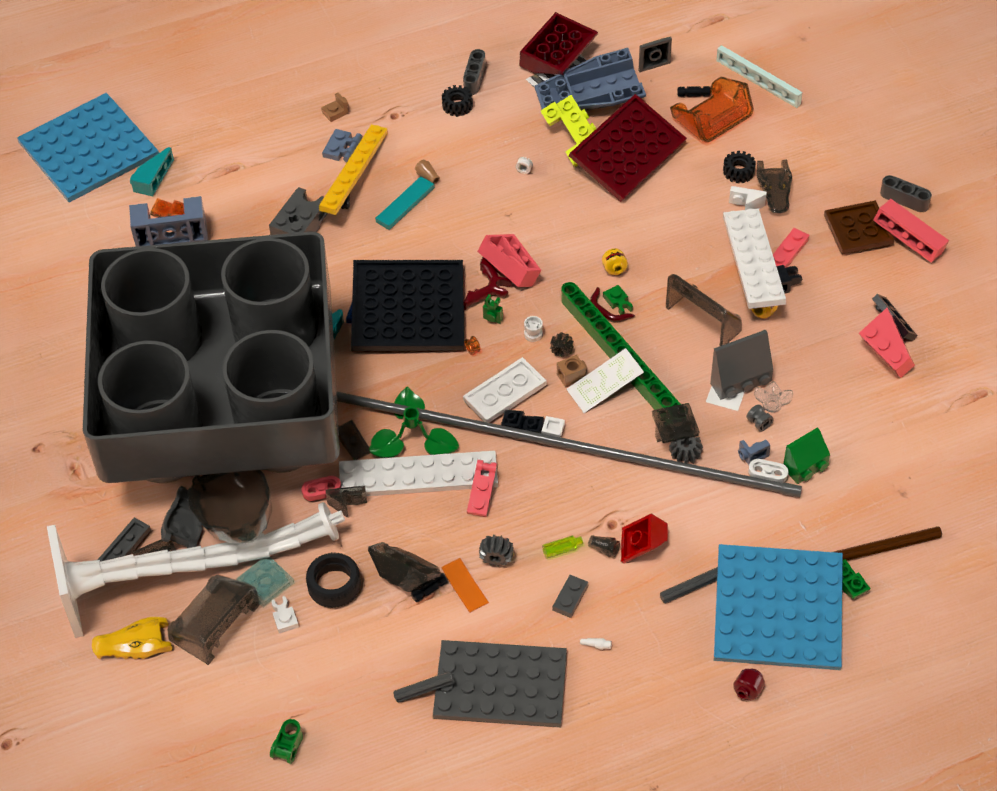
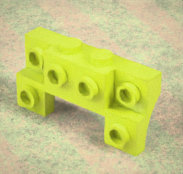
[541,95,596,167]

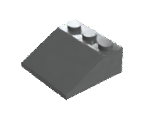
[710,330,773,400]

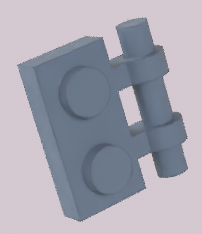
[322,129,363,162]

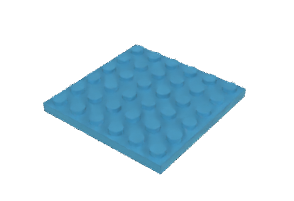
[17,92,159,202]
[713,544,842,670]

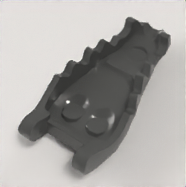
[161,486,202,548]

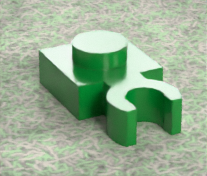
[603,285,633,315]
[483,294,503,324]

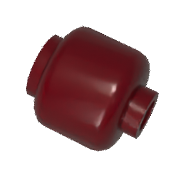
[733,668,765,700]

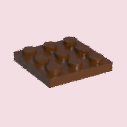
[824,200,895,255]

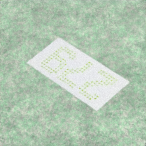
[567,348,644,413]

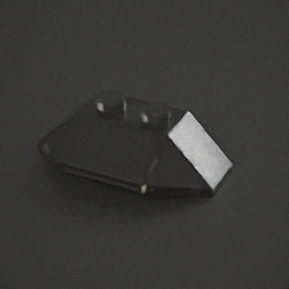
[368,542,441,592]

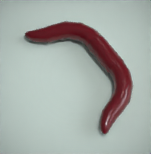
[590,287,635,322]

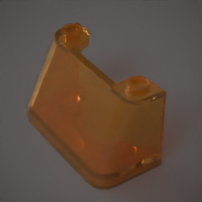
[670,77,754,142]

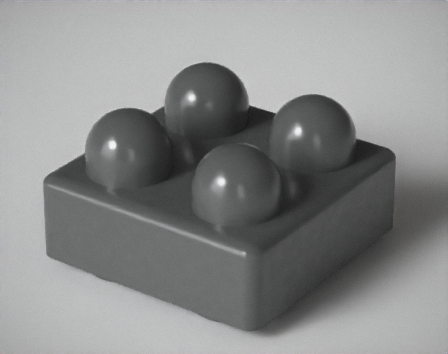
[83,232,340,483]

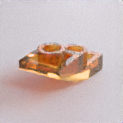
[150,198,185,218]

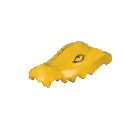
[92,617,172,660]

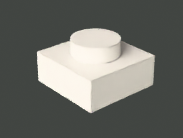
[541,416,565,437]

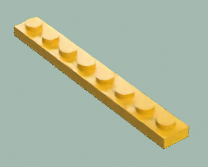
[319,124,387,215]

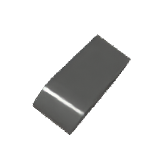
[463,49,486,95]
[880,175,932,212]

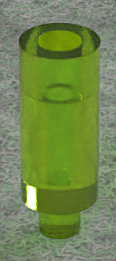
[542,535,583,559]

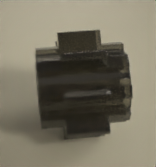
[550,332,574,357]

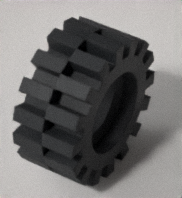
[442,85,473,117]
[723,151,756,183]

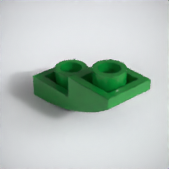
[842,559,871,599]

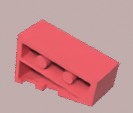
[477,234,541,287]
[859,308,915,378]

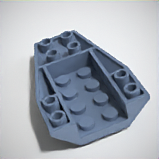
[534,48,646,111]

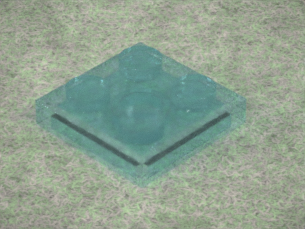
[236,557,294,608]

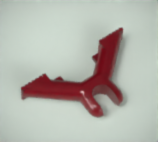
[464,257,512,310]

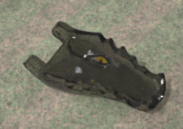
[756,159,792,214]

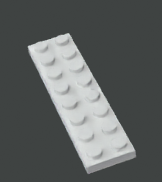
[723,208,786,309]
[339,451,498,498]

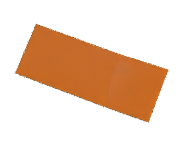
[441,558,489,613]

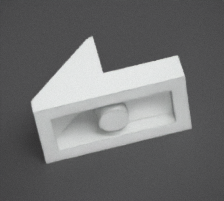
[729,186,767,210]

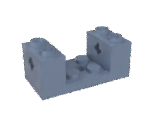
[129,196,208,246]

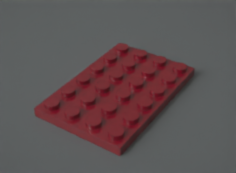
[569,94,687,202]

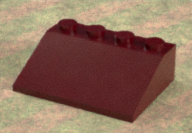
[519,12,598,75]

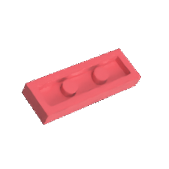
[773,228,810,268]

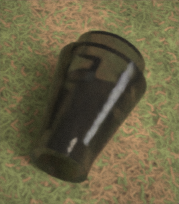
[588,535,620,557]

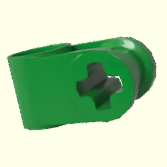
[270,719,303,764]

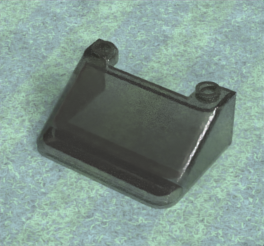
[666,274,742,346]

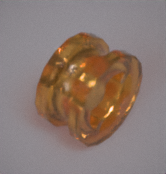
[464,336,481,355]

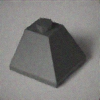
[638,36,672,72]

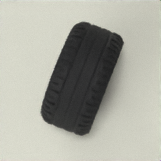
[306,552,361,608]

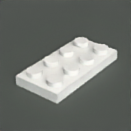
[463,357,547,423]

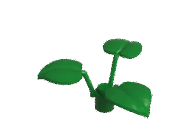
[369,387,459,458]

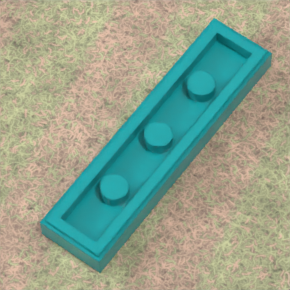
[375,176,435,230]

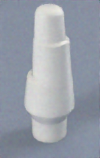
[580,638,612,650]

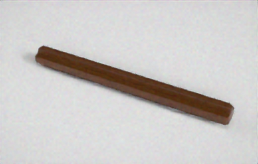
[833,526,942,561]

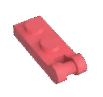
[467,459,497,517]

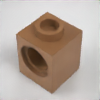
[557,355,587,388]

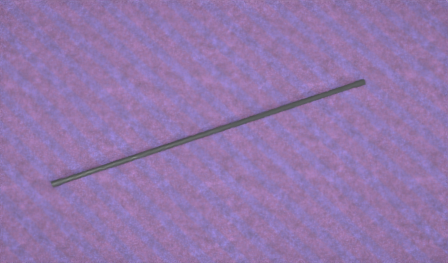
[337,392,802,498]

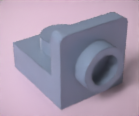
[738,440,770,465]

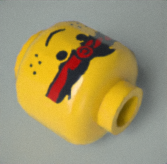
[602,248,628,275]

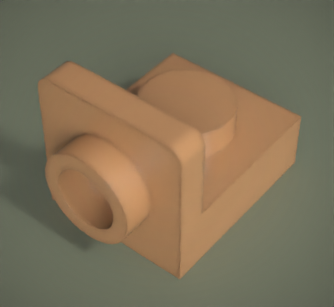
[321,93,349,122]

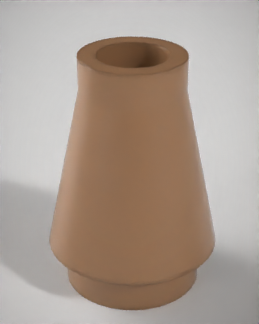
[415,159,440,184]

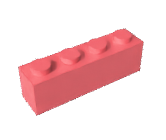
[873,199,949,263]

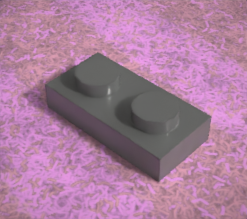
[552,575,588,618]

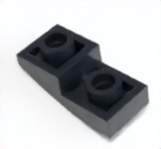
[501,410,545,433]

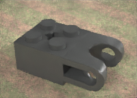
[269,187,328,235]

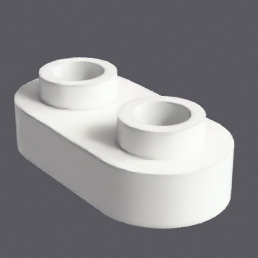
[748,459,788,483]

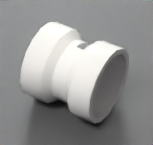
[524,316,543,342]

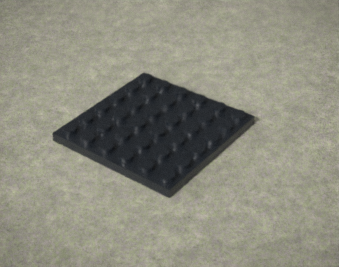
[351,260,464,351]

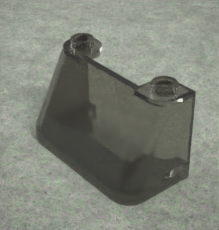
[167,575,260,665]

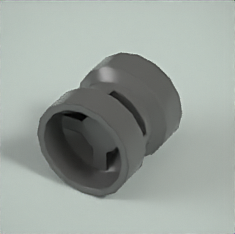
[746,404,774,432]

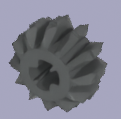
[669,432,703,464]
[479,534,514,567]

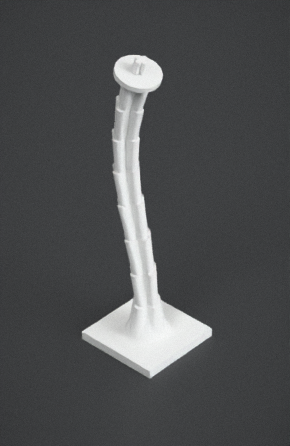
[47,502,345,638]

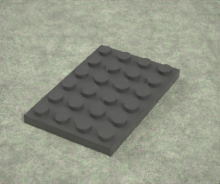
[433,640,567,728]

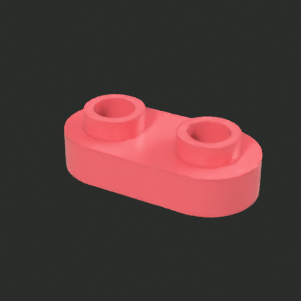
[302,476,341,501]

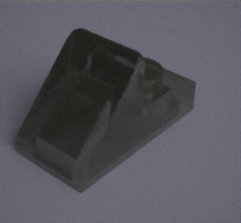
[326,486,367,518]

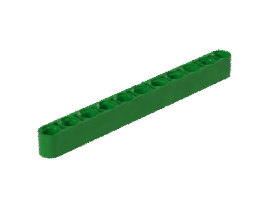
[561,282,687,431]

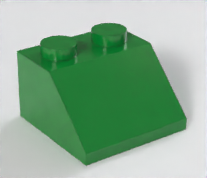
[783,427,830,484]

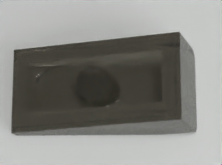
[339,420,370,460]

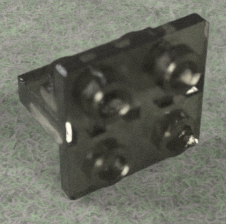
[652,403,700,443]

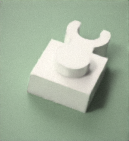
[272,596,299,634]

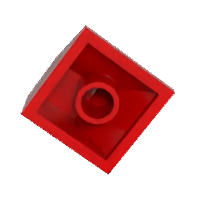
[621,513,668,563]

